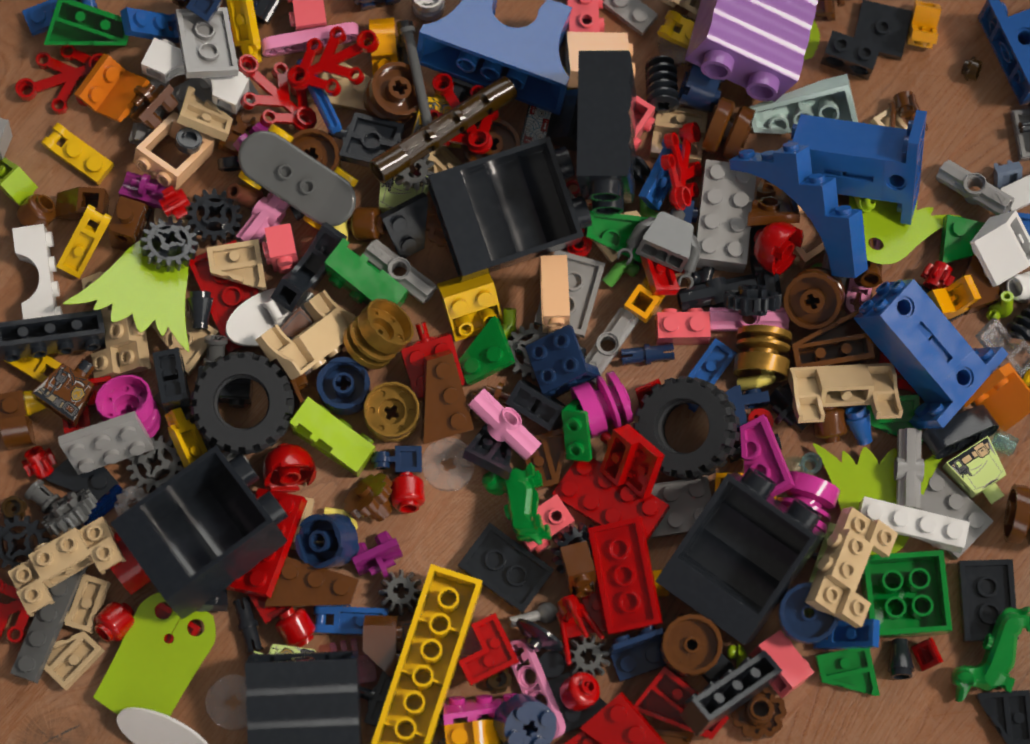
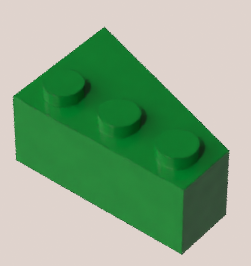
[44,0,129,45]
[324,238,409,307]

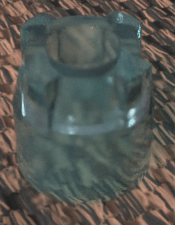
[992,429,1019,456]
[799,452,822,475]

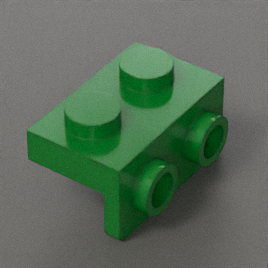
[561,398,592,462]

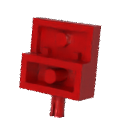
[400,322,465,399]
[599,424,665,499]

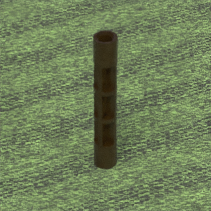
[369,76,517,183]

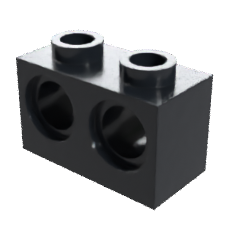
[820,30,881,80]
[152,347,192,411]
[506,380,567,431]

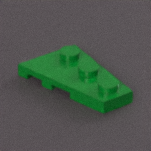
[584,210,648,264]

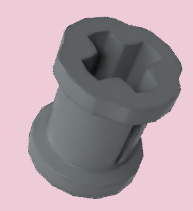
[203,335,228,365]
[24,479,61,514]

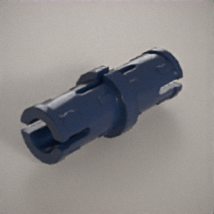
[620,343,675,365]

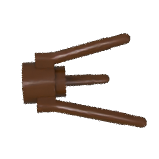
[889,91,928,131]
[854,238,883,288]

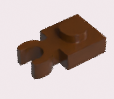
[218,111,256,156]

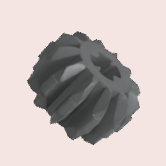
[395,154,434,191]
[378,569,422,616]
[565,635,610,678]

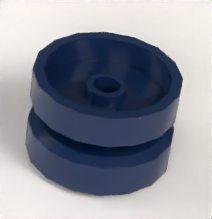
[777,582,839,644]

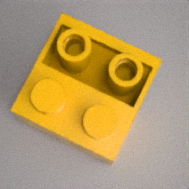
[437,273,503,342]

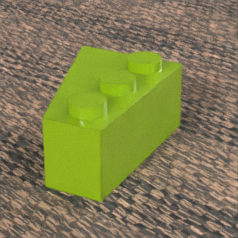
[289,397,376,477]

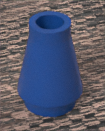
[845,405,873,446]

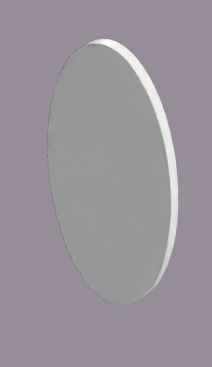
[225,288,314,347]
[117,707,208,744]

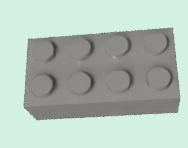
[696,159,756,273]

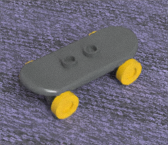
[238,123,359,230]

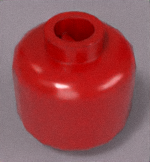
[390,472,425,513]
[94,602,135,642]
[275,606,316,647]
[560,672,600,711]

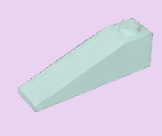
[749,74,858,134]

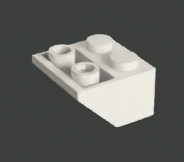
[970,210,1030,287]

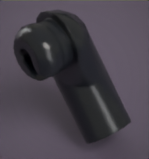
[685,267,715,286]

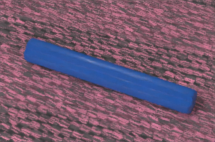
[297,58,342,134]

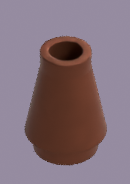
[227,183,263,209]

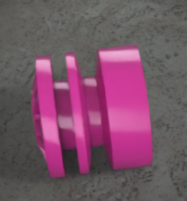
[570,371,634,439]
[95,375,162,438]
[777,471,840,534]

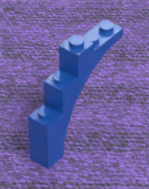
[729,142,868,278]

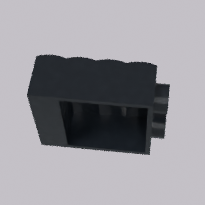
[577,50,636,215]
[427,136,592,282]
[110,445,289,619]
[655,467,826,645]
[245,651,362,744]

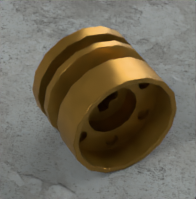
[343,299,414,369]
[733,325,792,382]
[364,382,419,443]

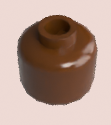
[17,194,56,228]
[347,207,387,241]
[813,407,848,443]

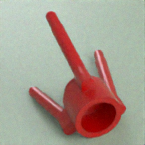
[556,595,604,666]

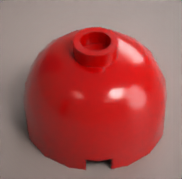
[754,221,804,275]
[262,443,317,493]

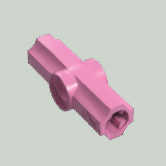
[236,192,290,243]
[709,307,789,331]
[468,389,541,460]

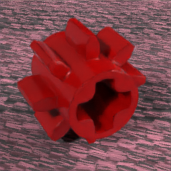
[158,185,191,219]
[921,261,955,291]
[21,446,57,479]

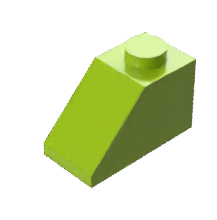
[0,157,38,205]

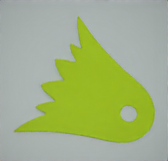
[849,196,962,265]
[63,241,189,352]
[813,443,942,555]

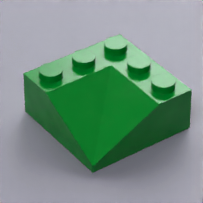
[860,550,953,637]

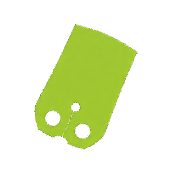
[93,592,216,717]

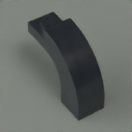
[270,222,347,313]

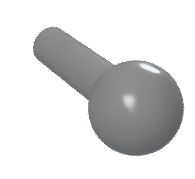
[508,602,558,628]

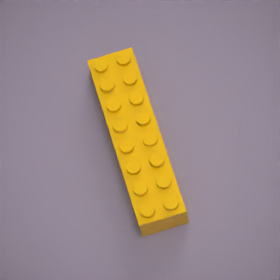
[371,564,483,744]

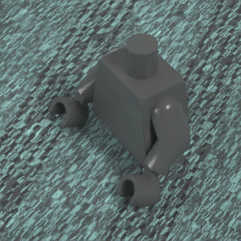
[617,208,701,290]

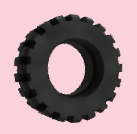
[190,351,295,455]
[633,376,740,480]

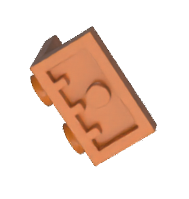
[74,53,150,123]
[964,363,1030,434]

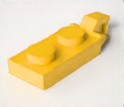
[226,0,262,63]
[165,407,207,468]

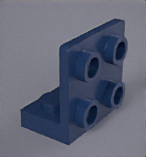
[526,325,601,398]
[609,626,667,682]

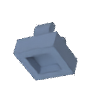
[994,160,1023,189]

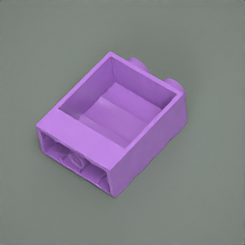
[685,0,818,102]

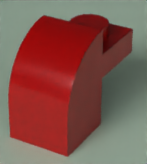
[110,533,151,595]

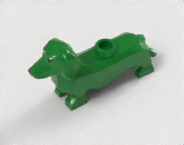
[482,462,552,546]
[951,606,1030,702]

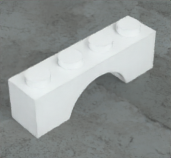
[141,37,249,114]
[12,224,63,319]
[858,496,970,553]

